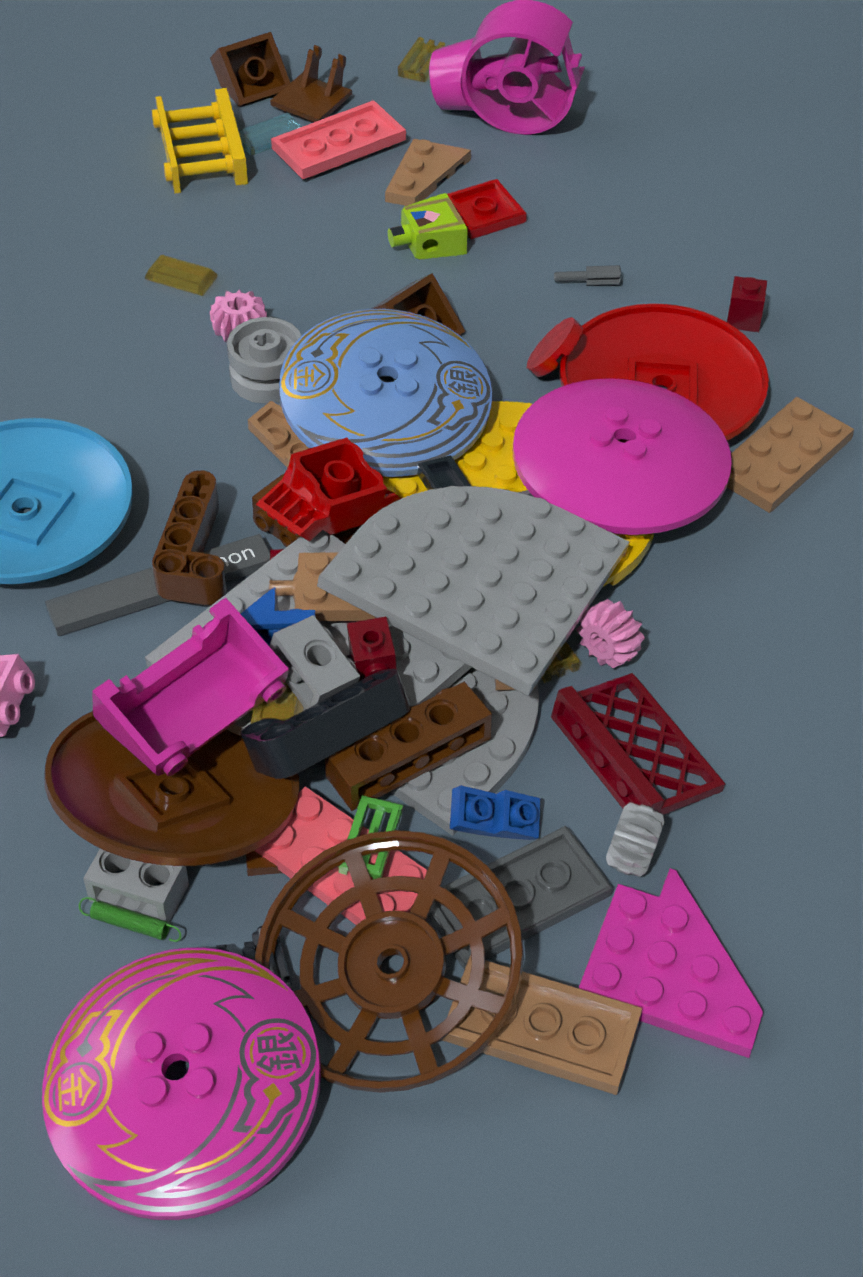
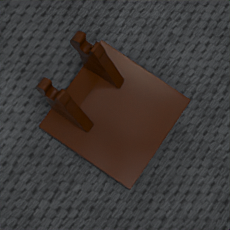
[270,45,352,122]

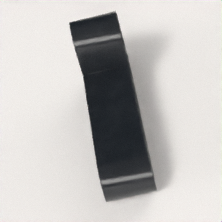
[240,669,411,779]

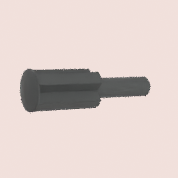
[554,265,621,286]

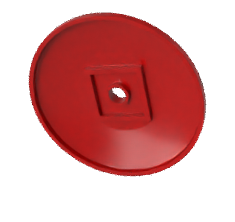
[560,304,769,443]

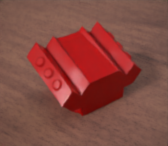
[256,437,402,542]

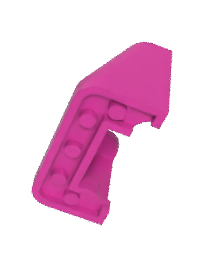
[92,597,289,776]

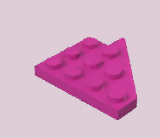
[578,868,763,1058]

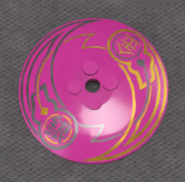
[42,948,321,1220]

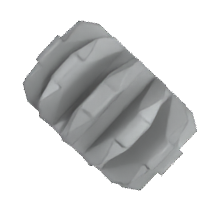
[606,802,665,877]

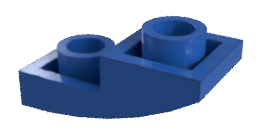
[450,785,540,840]

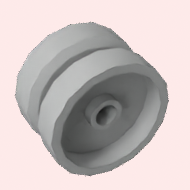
[227,317,301,404]

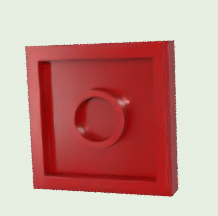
[447,179,527,239]

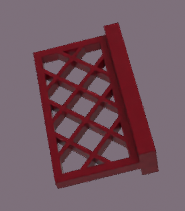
[551,673,725,815]

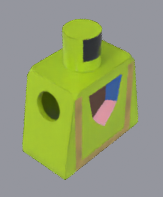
[387,193,467,260]

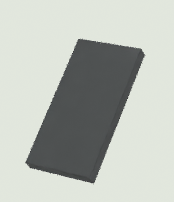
[428,826,612,970]

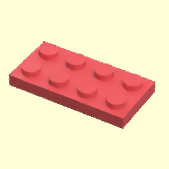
[271,100,406,179]
[255,786,427,925]

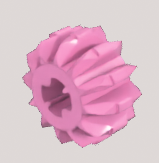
[210,289,267,342]
[576,599,645,668]

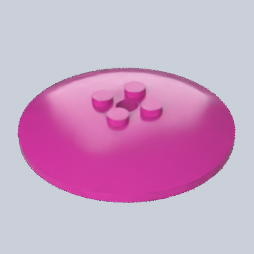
[513,379,732,535]

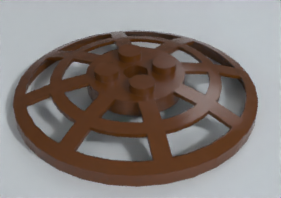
[255,830,524,1093]

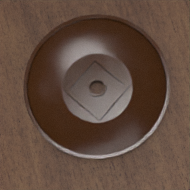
[44,711,299,866]

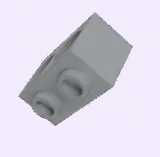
[83,848,189,923]

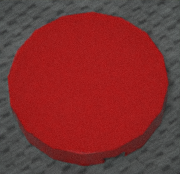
[526,317,583,377]

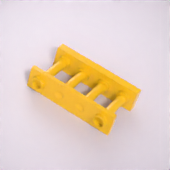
[151,88,248,193]

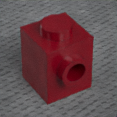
[727,276,768,333]
[346,616,397,681]

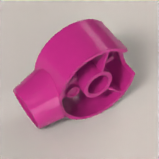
[429,0,585,135]

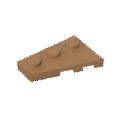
[385,139,471,206]

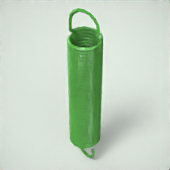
[79,897,181,942]

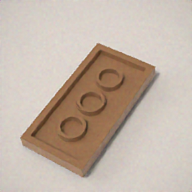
[727,397,854,513]
[441,956,642,1095]

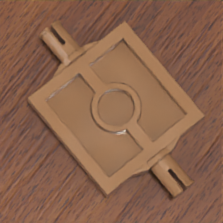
[269,552,375,621]

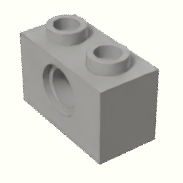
[269,615,360,709]

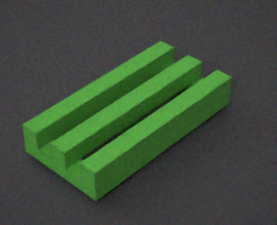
[338,795,403,880]

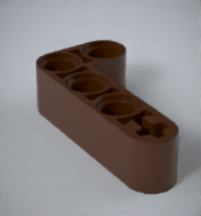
[152,470,227,605]

